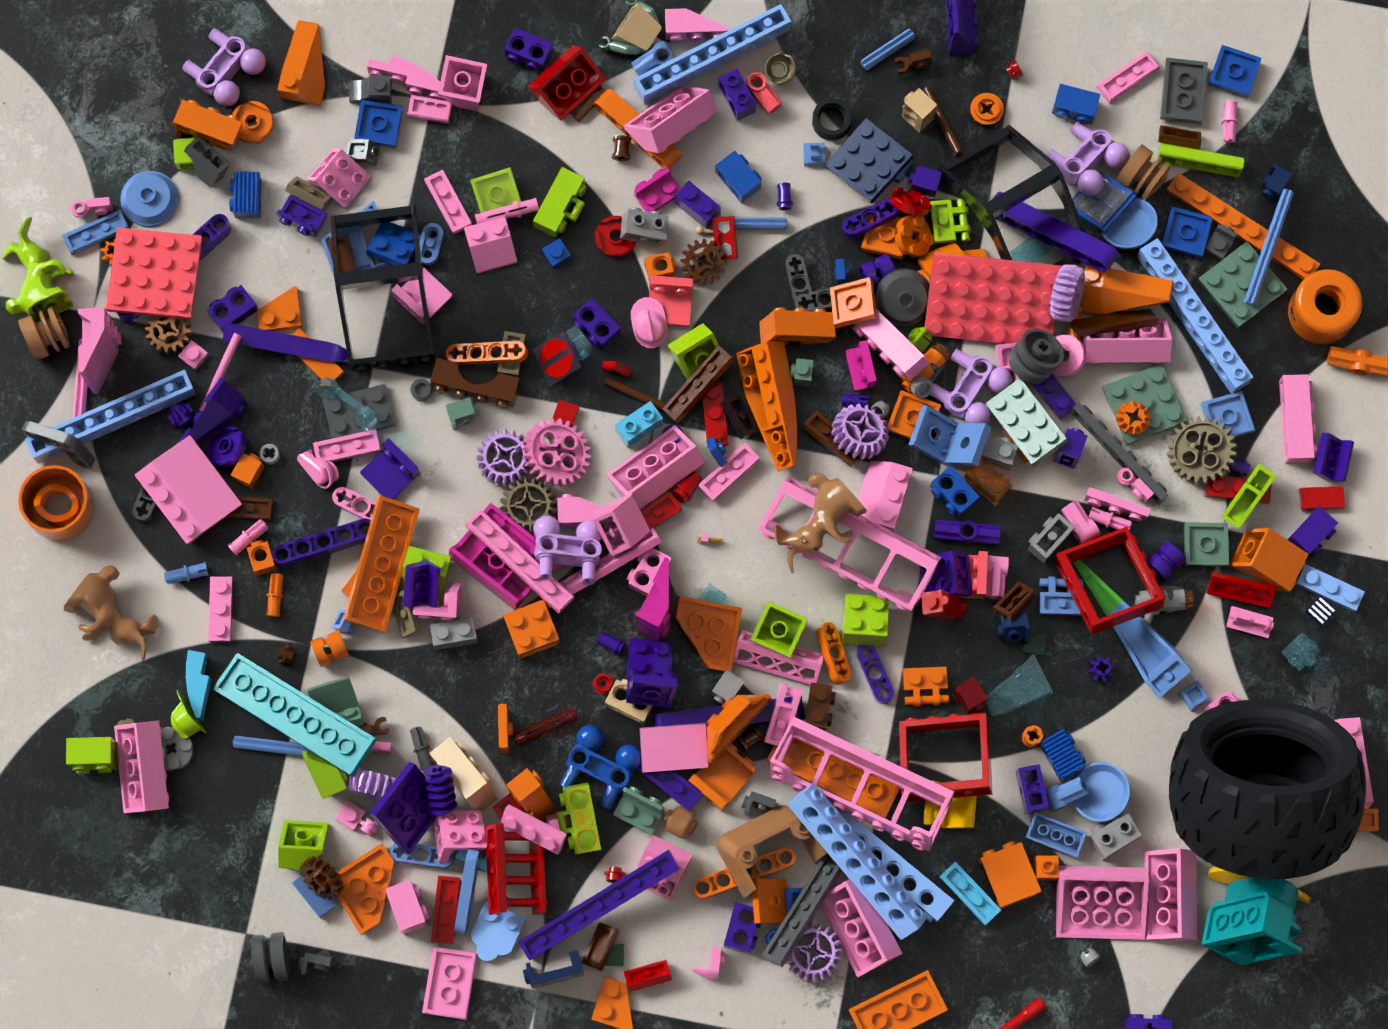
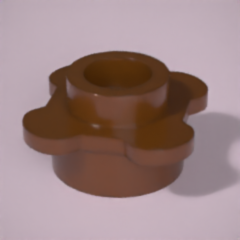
[277,643,295,664]

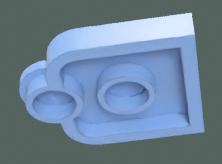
[471,900,526,961]

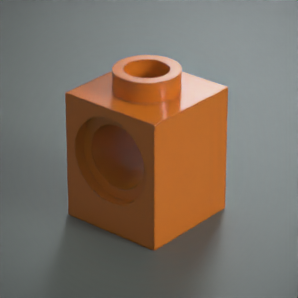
[644,252,677,284]
[231,453,264,489]
[247,540,277,576]
[1033,856,1059,881]

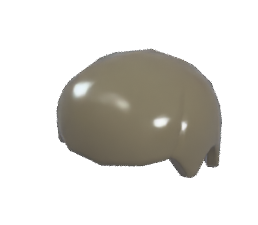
[764,52,796,85]

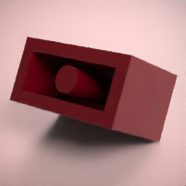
[952,676,988,715]

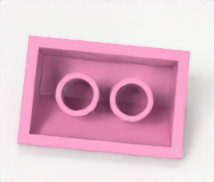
[858,461,913,532]

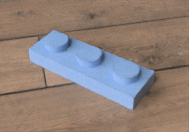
[1296,564,1364,612]

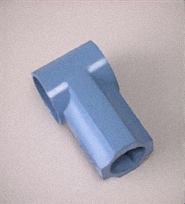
[631,41,672,76]
[1046,776,1090,812]

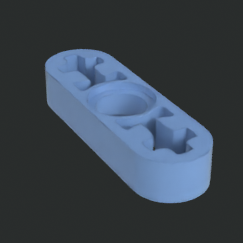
[390,843,454,869]

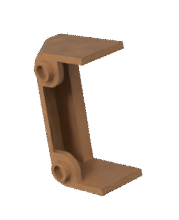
[716,805,827,899]

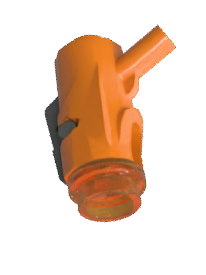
[892,343,950,393]

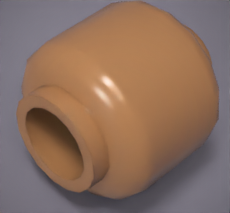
[664,806,698,839]

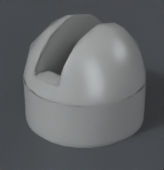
[871,401,890,420]
[1081,948,1101,967]

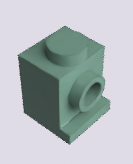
[790,358,814,387]
[446,397,480,430]

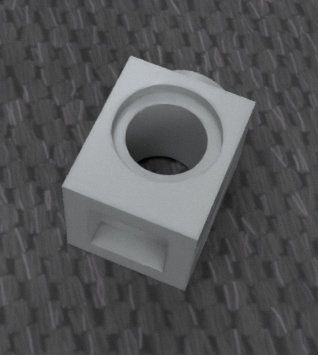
[712,670,744,705]

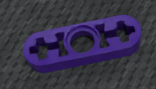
[842,199,899,239]
[856,645,894,704]

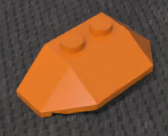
[707,694,771,764]

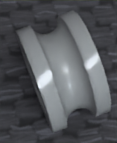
[259,444,280,465]

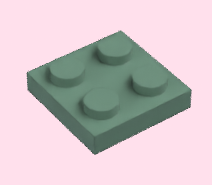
[1184,522,1229,567]

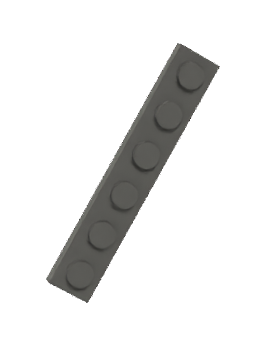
[1070,402,1168,505]
[762,853,842,967]

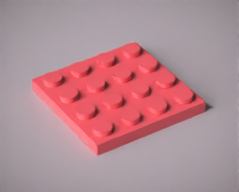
[106,227,203,320]

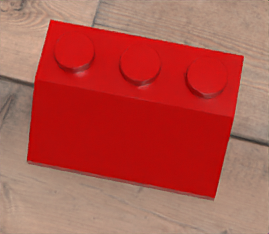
[527,45,606,121]

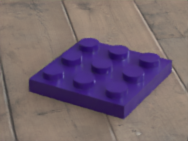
[370,762,437,855]

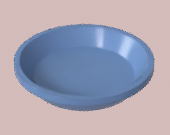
[120,171,178,227]
[1100,198,1158,249]
[1072,762,1131,822]

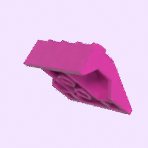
[449,503,550,610]
[635,557,671,641]

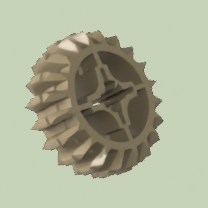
[500,477,558,535]

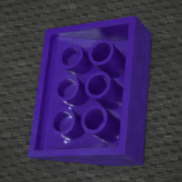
[946,0,979,55]

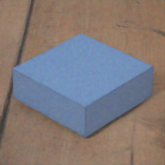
[1179,680,1210,711]

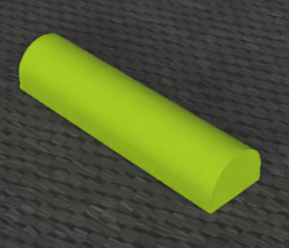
[1157,143,1244,178]

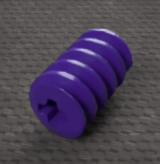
[424,765,457,815]

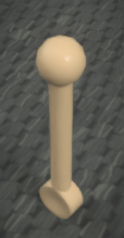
[696,226,740,238]

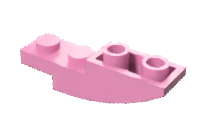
[367,56,443,100]

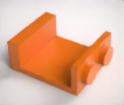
[688,743,756,812]
[978,841,1042,909]

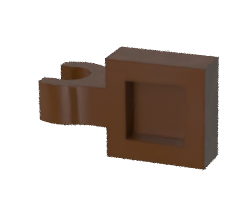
[894,49,932,75]
[358,717,389,737]

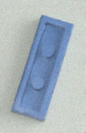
[62,209,130,255]

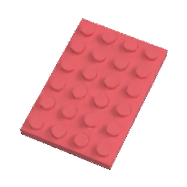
[924,252,1062,344]

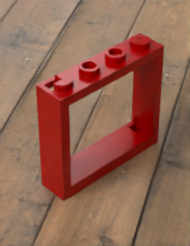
[1055,527,1166,635]
[899,712,993,803]

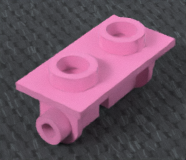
[1226,606,1274,638]

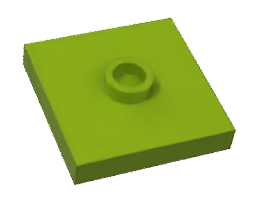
[470,167,523,218]

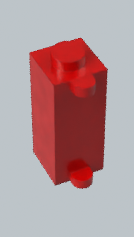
[921,590,968,621]

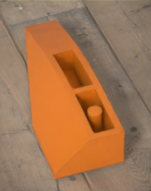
[736,341,797,471]

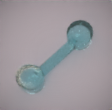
[314,378,378,432]

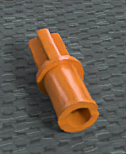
[266,573,284,617]

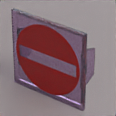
[532,329,582,387]

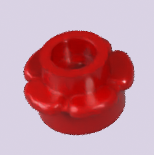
[1006,60,1023,80]
[593,673,614,695]
[604,867,626,883]

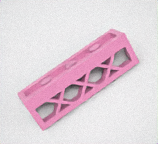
[733,630,824,685]

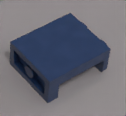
[523,950,584,989]

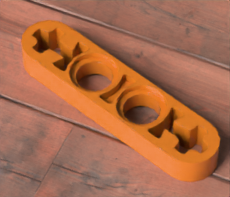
[446,341,528,365]

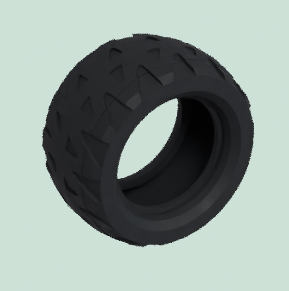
[1169,700,1366,879]

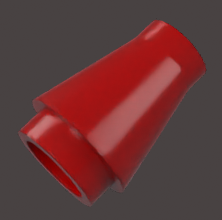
[672,471,702,503]

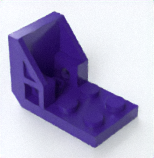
[626,638,677,708]

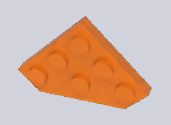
[674,596,742,672]
[337,843,395,935]

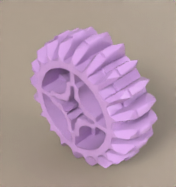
[1050,264,1085,322]
[831,403,889,460]
[476,429,532,487]
[346,769,396,801]
[785,922,843,983]

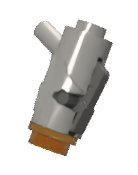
[1135,585,1194,625]

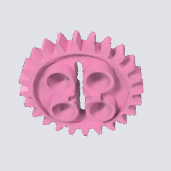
[522,418,591,487]

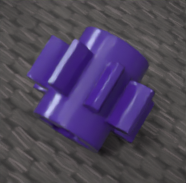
[167,402,195,428]
[1087,655,1115,683]

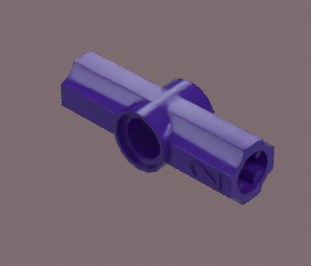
[934,520,1000,545]

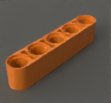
[594,88,683,170]
[693,847,796,900]

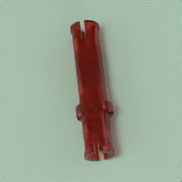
[513,707,578,746]

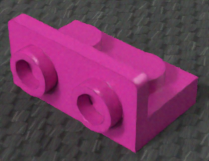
[634,168,681,212]
[845,340,877,391]

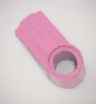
[1061,500,1101,545]
[985,555,1009,599]

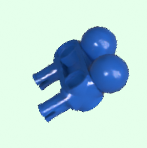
[560,725,642,810]

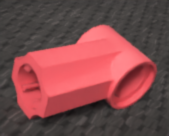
[747,72,783,115]

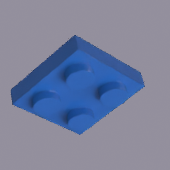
[1208,45,1262,98]
[354,100,403,148]
[1162,206,1213,258]
[366,222,421,265]

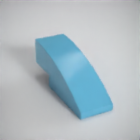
[186,650,212,722]

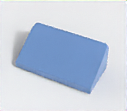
[292,876,338,919]

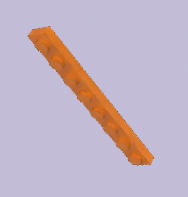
[1166,173,1320,280]

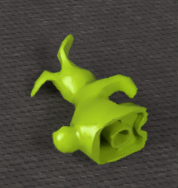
[2,217,74,320]

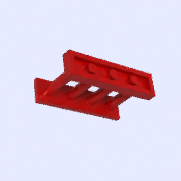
[486,823,548,915]

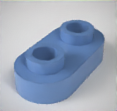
[420,223,444,265]

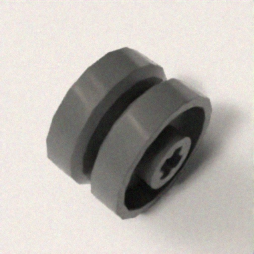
[1008,328,1064,384]
[251,932,290,985]

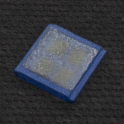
[1072,170,1137,234]

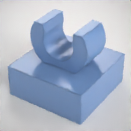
[804,143,825,166]
[332,609,356,634]

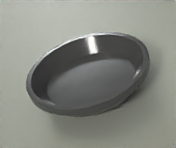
[875,269,930,326]

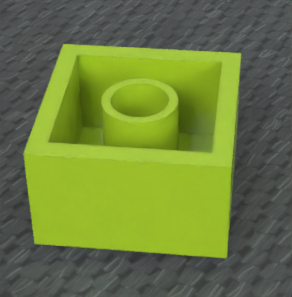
[842,594,889,647]
[66,737,118,774]

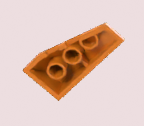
[277,20,326,106]
[1082,265,1174,316]

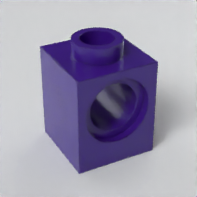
[908,165,942,198]

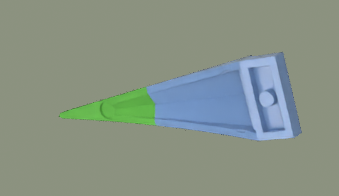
[1073,560,1193,698]

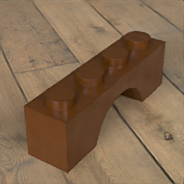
[430,358,520,408]

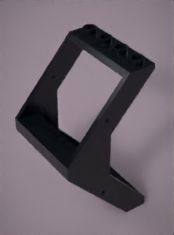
[937,125,1086,266]
[330,205,436,372]

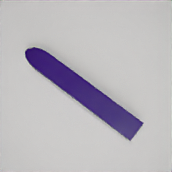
[222,322,348,362]

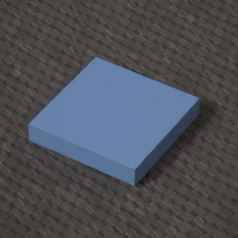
[1201,391,1256,443]

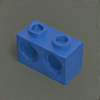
[930,465,980,518]

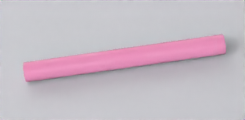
[199,333,242,411]

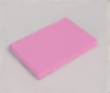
[640,723,708,773]
[422,946,477,1020]

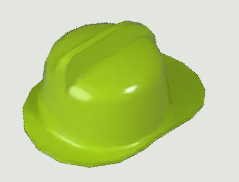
[171,689,207,739]

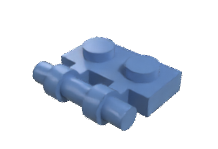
[1039,576,1083,616]

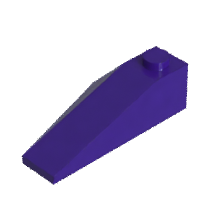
[179,378,247,446]

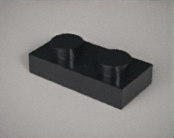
[720,395,760,440]

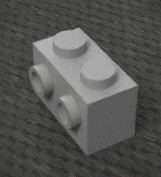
[620,207,669,246]
[980,433,1018,471]
[1027,513,1075,564]
[430,615,478,650]
[1088,813,1142,860]

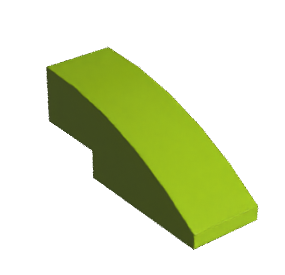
[1221,463,1277,529]

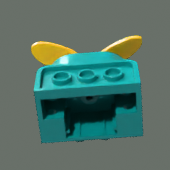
[1202,867,1310,965]

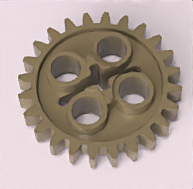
[1167,416,1238,485]

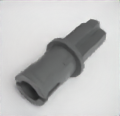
[410,727,433,771]

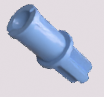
[164,562,209,584]

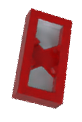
[712,216,738,260]

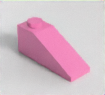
[557,494,601,528]

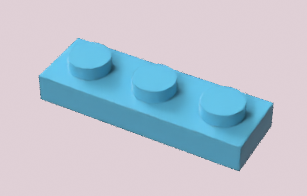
[939,861,1001,926]

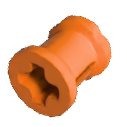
[1021,725,1043,748]

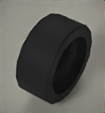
[812,98,852,141]

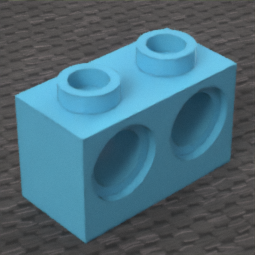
[615,401,663,448]

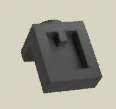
[346,139,380,166]
[1204,224,1237,261]
[741,791,776,816]
[298,952,334,976]

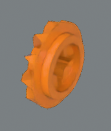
[970,93,1004,126]
[1116,401,1151,435]

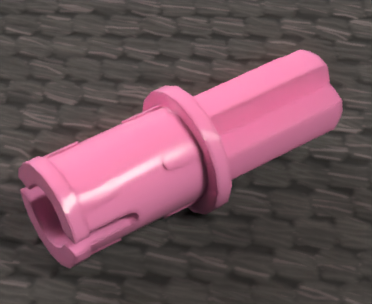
[1221,100,1238,143]
[1088,507,1132,531]
[228,520,268,556]

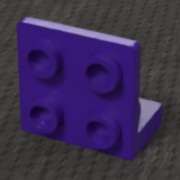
[360,438,420,499]
[919,550,972,597]

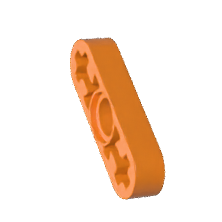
[816,622,852,685]

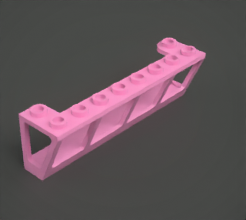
[758,477,942,611]
[770,717,954,851]

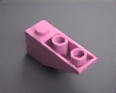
[665,8,729,42]

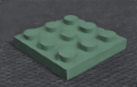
[1197,241,1288,329]
[1102,363,1187,445]

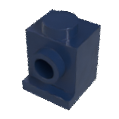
[1261,163,1292,201]
[997,612,1030,643]

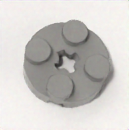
[161,727,194,771]

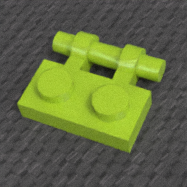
[930,199,971,244]

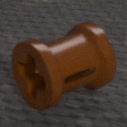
[612,135,631,161]
[737,725,764,753]

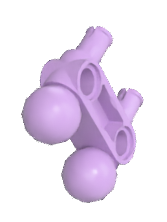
[182,28,266,107]
[1046,122,1130,196]
[930,349,1013,424]
[533,515,602,585]

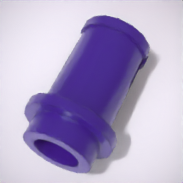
[776,182,793,211]
[841,392,869,408]
[1228,458,1251,477]
[596,631,626,655]

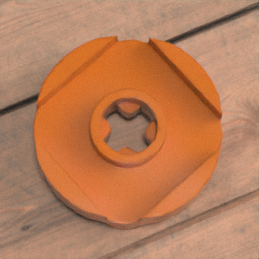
[232,101,274,144]
[895,215,934,258]

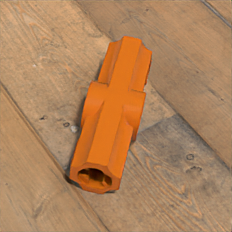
[1327,346,1388,377]

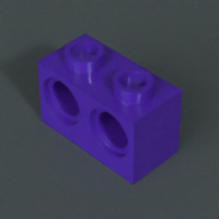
[504,28,554,72]
[718,69,756,121]
[207,285,258,333]
[573,298,621,350]
[723,902,761,954]

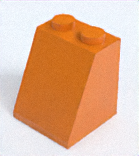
[1229,528,1308,592]

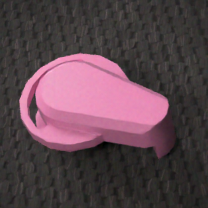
[297,449,339,489]

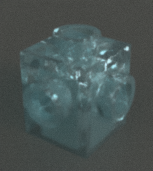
[1281,632,1321,671]

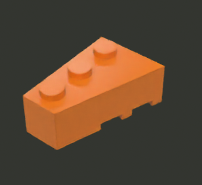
[173,99,243,151]
[759,308,836,345]
[506,768,557,822]

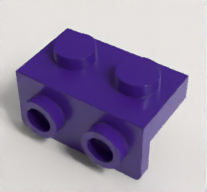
[276,194,328,237]
[1313,433,1354,482]
[403,560,440,608]

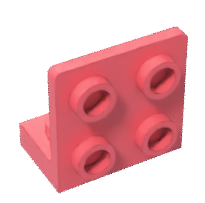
[649,275,693,327]
[960,551,988,599]

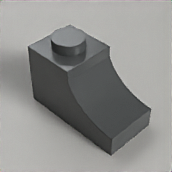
[349,75,392,104]
[184,136,231,188]

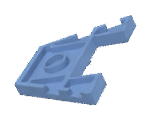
[321,201,394,275]

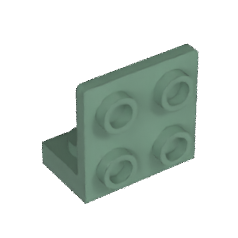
[307,676,364,727]
[613,786,664,836]

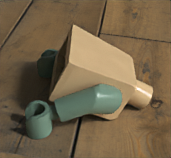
[599,0,662,55]

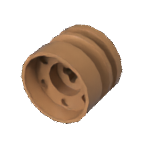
[1116,144,1172,201]
[18,306,70,361]

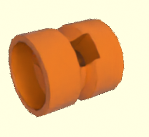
[310,630,349,667]

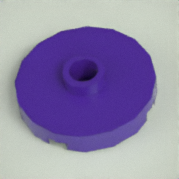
[207,426,247,468]

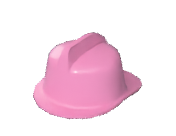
[631,297,668,348]

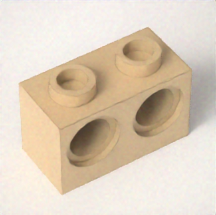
[902,88,937,133]
[605,679,653,725]

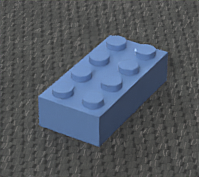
[1025,812,1087,859]

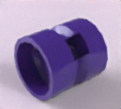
[859,254,895,289]
[1147,541,1186,582]

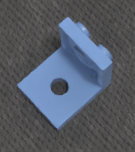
[908,406,991,466]

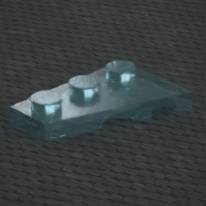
[985,654,1053,720]

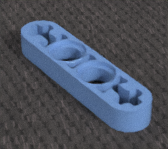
[454,849,481,934]

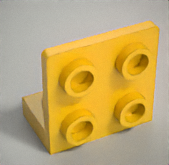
[923,780,977,829]

